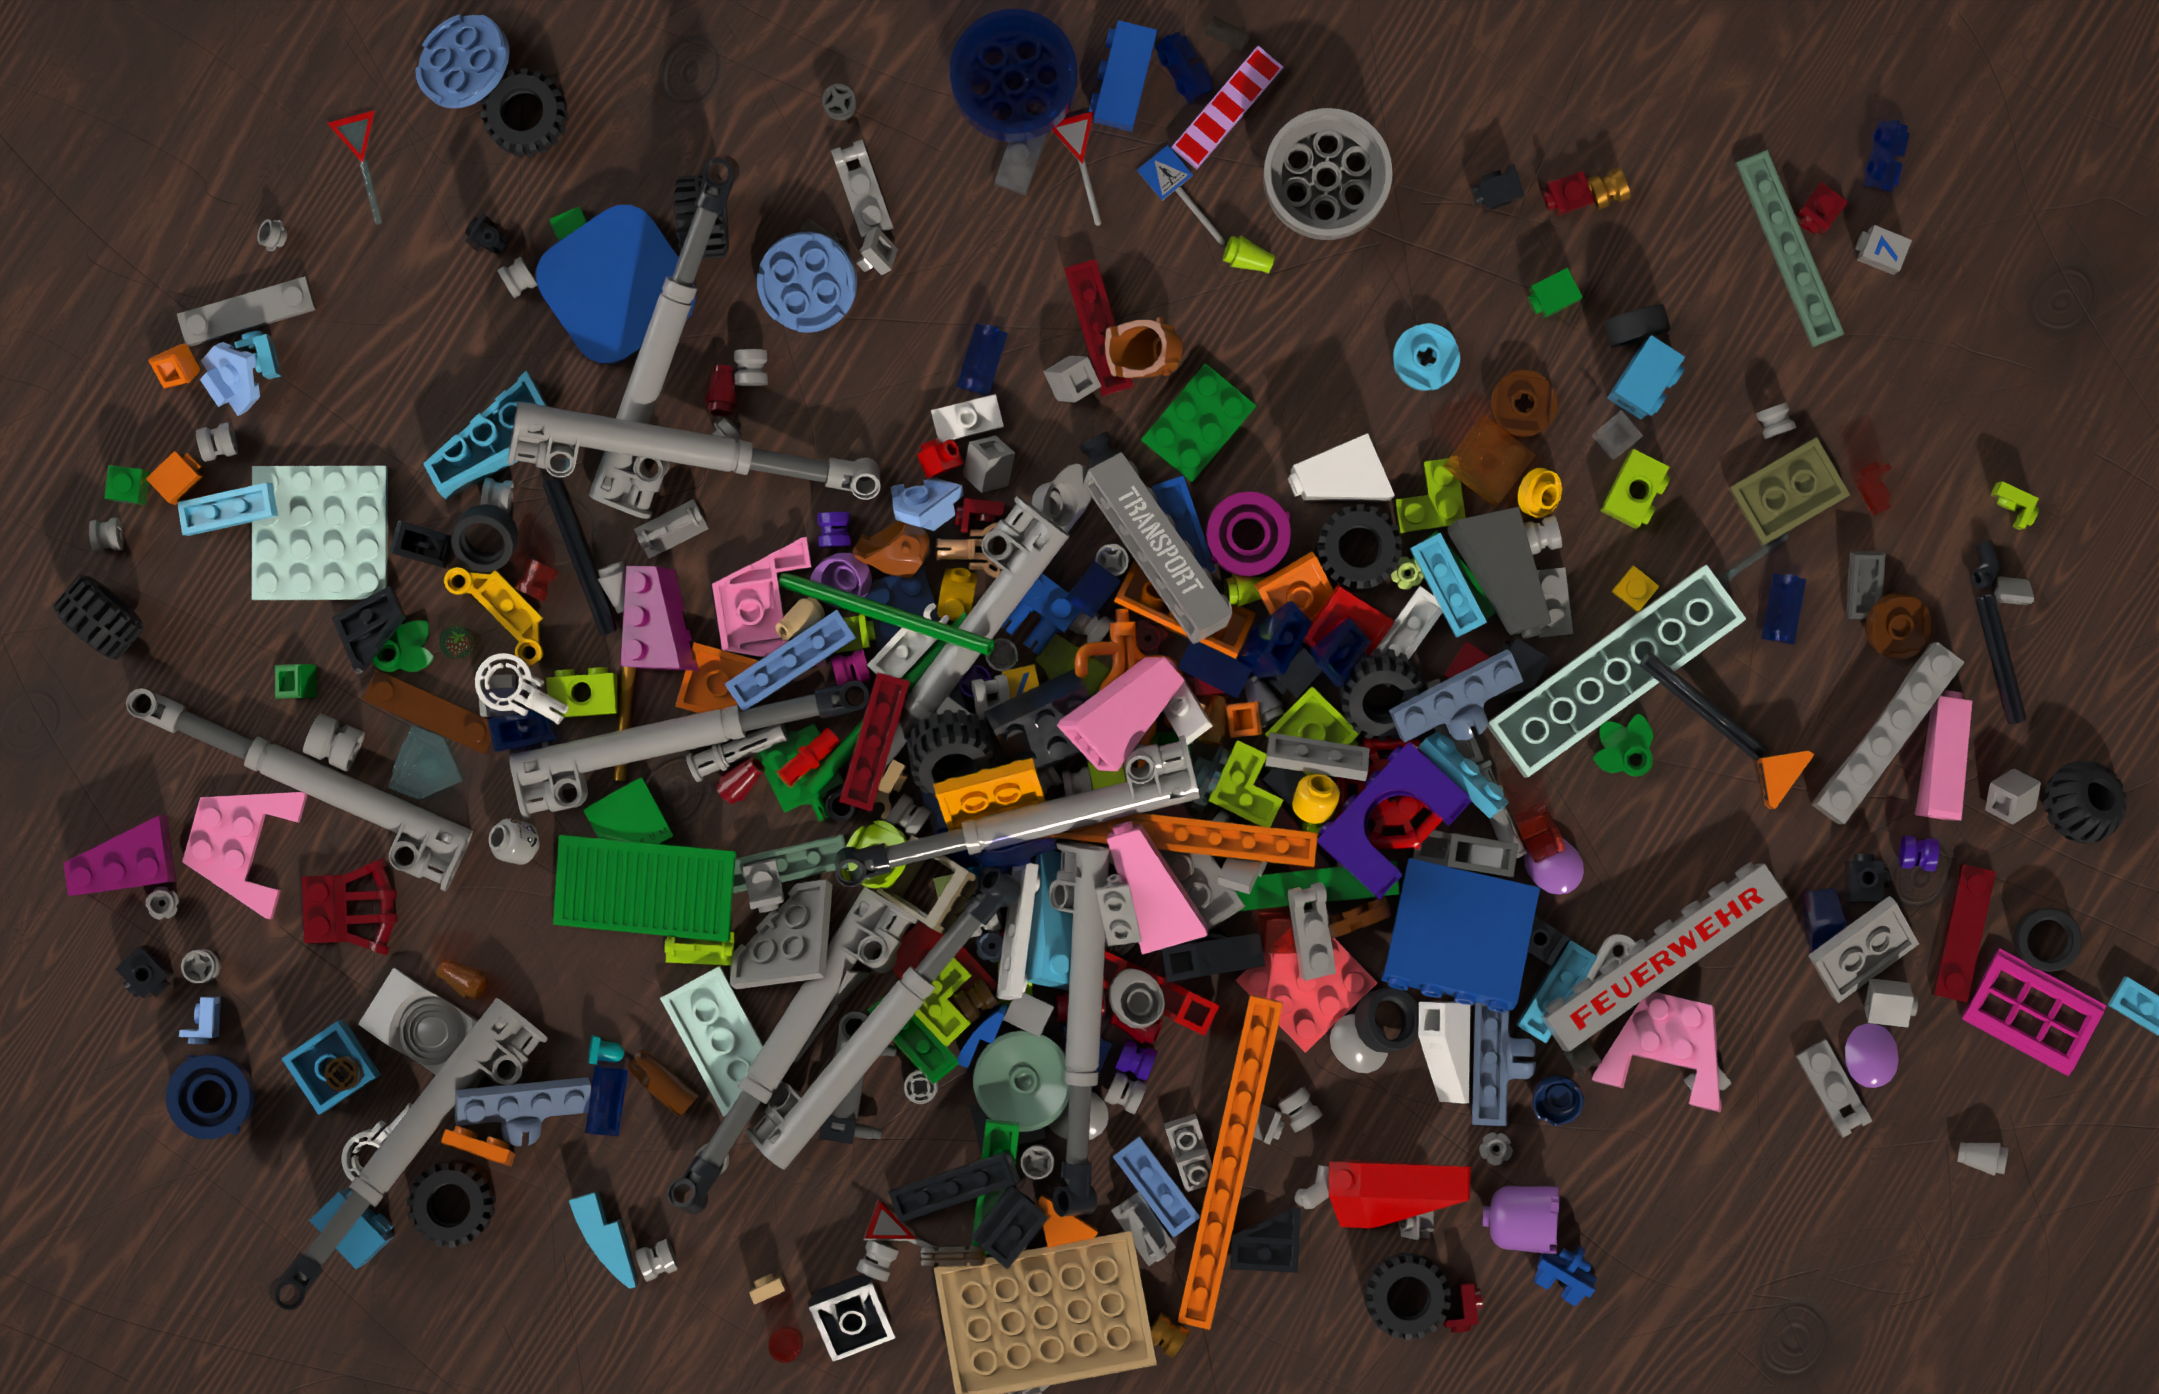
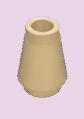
[775,597,825,641]

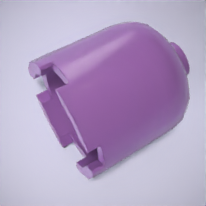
[1483,1186,1559,1254]

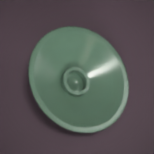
[973,1031,1070,1132]

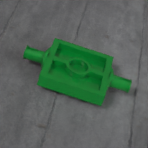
[755,723,844,822]

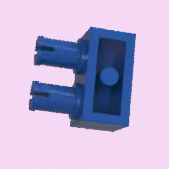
[1001,573,1085,656]

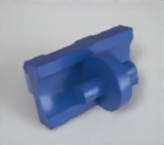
[1534,1246,1597,1306]

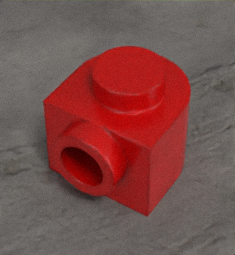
[917,438,964,479]

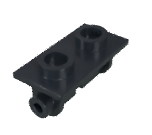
[465,213,506,254]

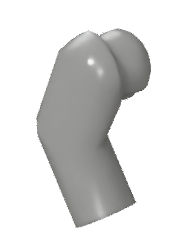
[1295,1165,1329,1209]

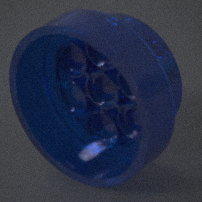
[949,9,1078,142]

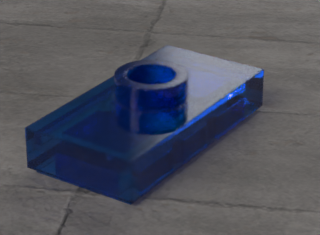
[1177,642,1253,699]
[982,836,1056,867]
[585,1066,628,1136]

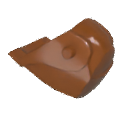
[1105,317,1183,378]
[853,521,930,579]

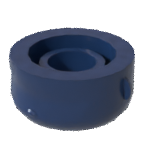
[165,1054,255,1140]

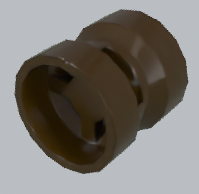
[953,977,1000,1022]
[325,1055,364,1091]

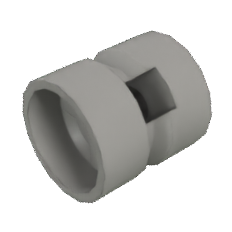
[303,713,365,771]

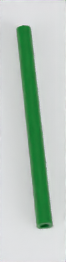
[778,572,994,656]
[803,612,968,795]

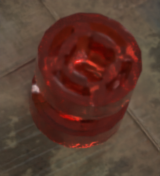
[515,558,559,602]
[768,1326,804,1363]

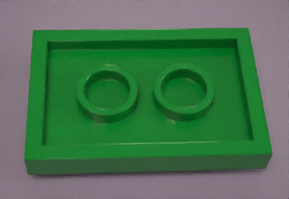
[1141,363,1256,483]

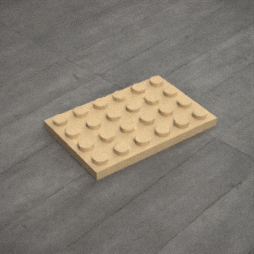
[934,1231,1157,1394]

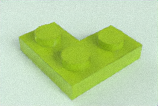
[1395,457,1466,533]
[1208,740,1283,828]
[915,957,972,1047]

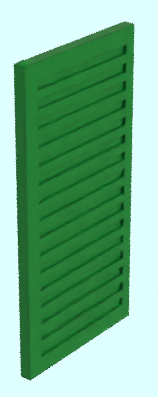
[553,834,737,942]

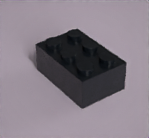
[984,669,1090,773]

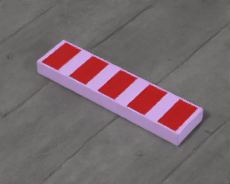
[1172,46,1283,169]

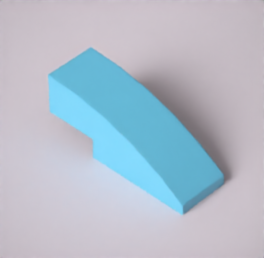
[569,1191,639,1289]

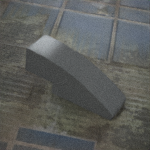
[1409,828,1519,877]

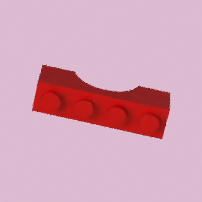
[1103,950,1219,1036]

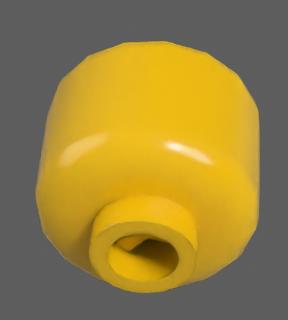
[1292,774,1340,824]

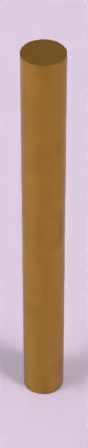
[613,667,636,781]

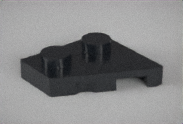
[332,586,406,674]
[1230,1207,1301,1273]

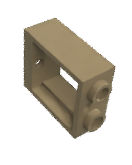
[876,835,978,935]

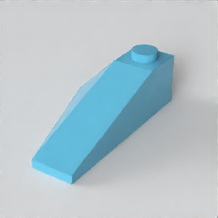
[1025,848,1073,991]

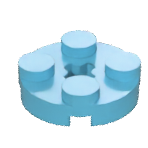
[1393,323,1460,391]

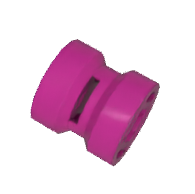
[831,649,872,685]

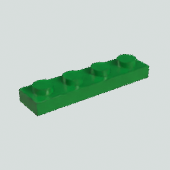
[972,1119,1020,1254]

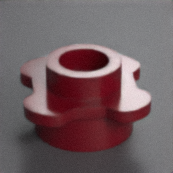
[1136,619,1168,655]

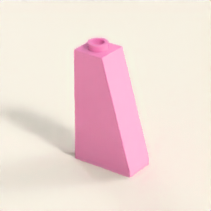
[1057,657,1185,771]
[1915,690,1972,820]
[1107,821,1209,954]

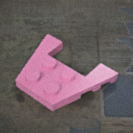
[712,537,827,667]
[182,792,308,919]
[1592,992,1722,1112]

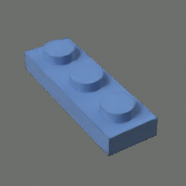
[1113,1136,1200,1238]

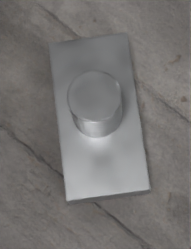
[994,121,1048,196]

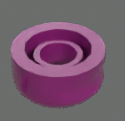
[1206,491,1291,577]

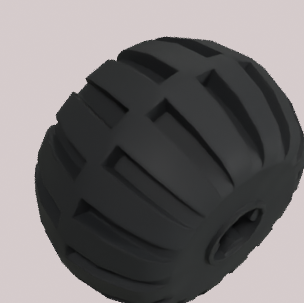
[2043,760,2127,843]

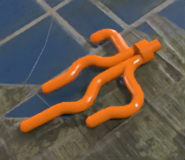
[1075,609,1183,768]

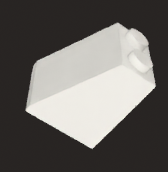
[1288,433,1395,503]

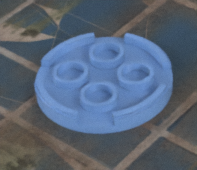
[415,14,509,108]
[757,231,857,333]

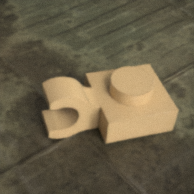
[875,759,908,819]

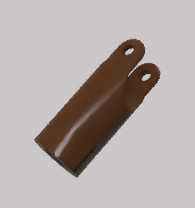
[627,1050,699,1118]

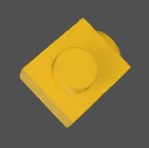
[937,568,978,621]

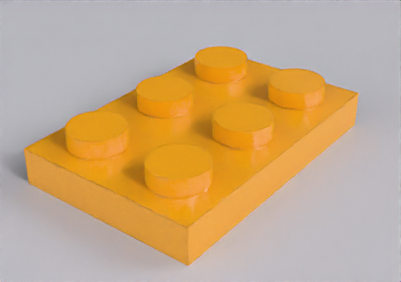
[934,758,1046,831]

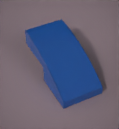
[957,1002,1009,1068]

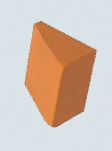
[148,343,200,388]
[1226,701,1263,738]

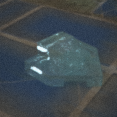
[388,725,464,800]
[1189,747,1230,812]

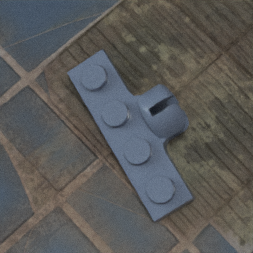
[1389,649,1523,742]
[1472,1002,1536,1126]
[454,1077,591,1146]

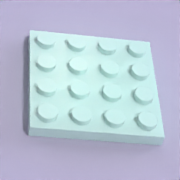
[252,466,388,600]

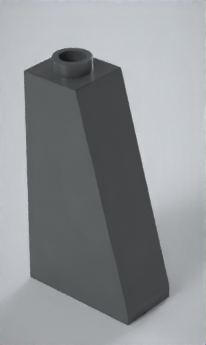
[1447,507,1552,638]

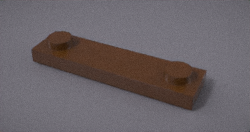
[362,669,499,755]

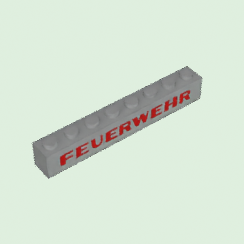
[1540,862,1787,1052]

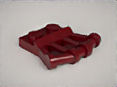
[302,858,398,955]

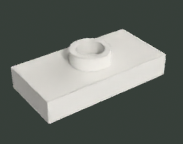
[931,394,1004,443]
[1163,673,1213,745]

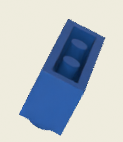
[1089,20,1157,132]

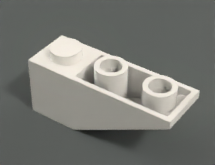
[1418,1001,1470,1104]

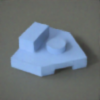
[200,342,260,416]
[891,478,964,531]

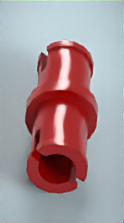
[776,727,841,788]

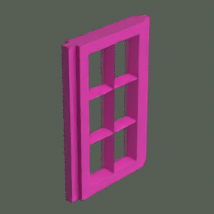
[1961,948,2106,1077]

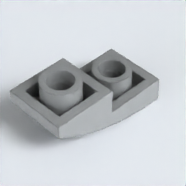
[1218,858,1268,894]
[1164,1113,1212,1193]

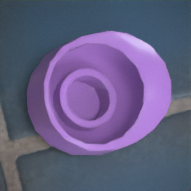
[810,553,872,608]
[1524,834,1584,895]
[1845,1023,1899,1088]

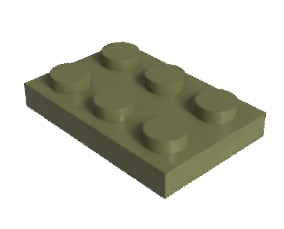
[1728,437,1850,546]

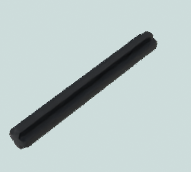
[543,478,617,636]
[1640,653,1767,761]

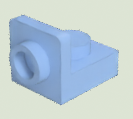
[179,996,221,1044]

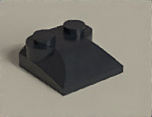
[808,1275,895,1362]

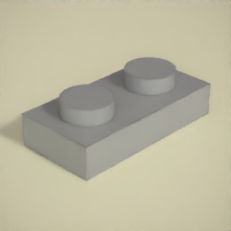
[1537,567,1573,638]

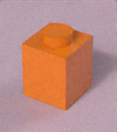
[146,451,204,505]

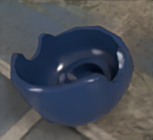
[1532,1075,1584,1126]

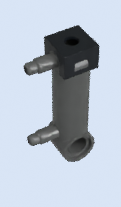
[819,1010,897,1144]

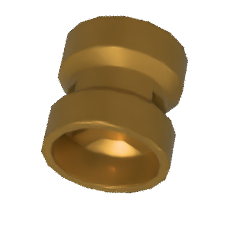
[1587,167,1631,210]
[1150,1312,1190,1359]

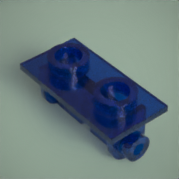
[1155,31,1214,104]
[1864,120,1910,192]
[957,323,1008,396]
[1761,573,1806,645]

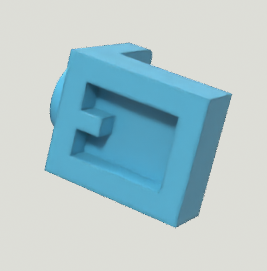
[234,331,282,379]

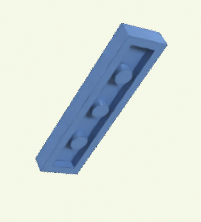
[725,610,856,711]

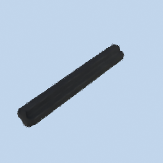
[1976,594,2026,725]

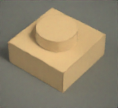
[749,1273,787,1305]

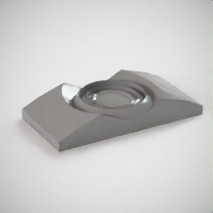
[358,967,485,1089]

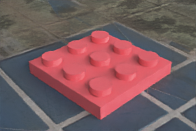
[1235,925,1377,1053]

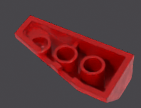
[1329,1159,1471,1229]

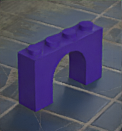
[1317,742,1472,900]

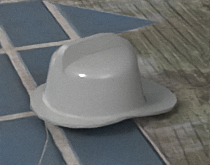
[1032,463,1092,532]

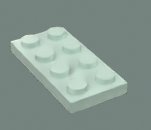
[660,966,783,1116]

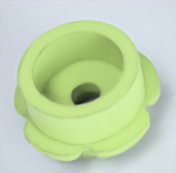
[1391,557,1423,590]

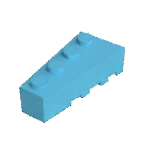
[423,371,548,500]

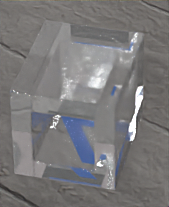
[1592,410,1643,460]

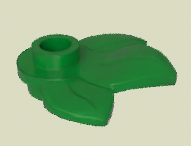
[373,620,434,672]
[1593,714,1653,777]

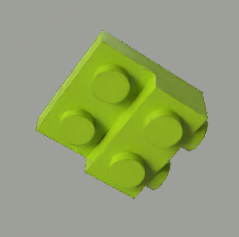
[1265,686,1360,776]

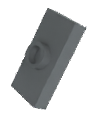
[1846,551,1886,619]

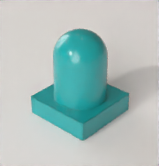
[587,1035,624,1065]

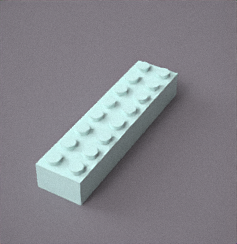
[1487,565,1746,778]

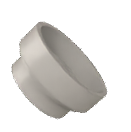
[1263,108,1392,240]

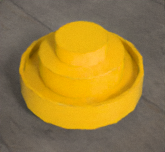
[1517,468,1562,518]

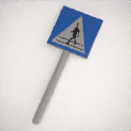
[1137,145,1225,245]

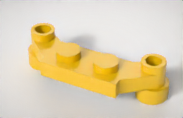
[444,567,543,666]

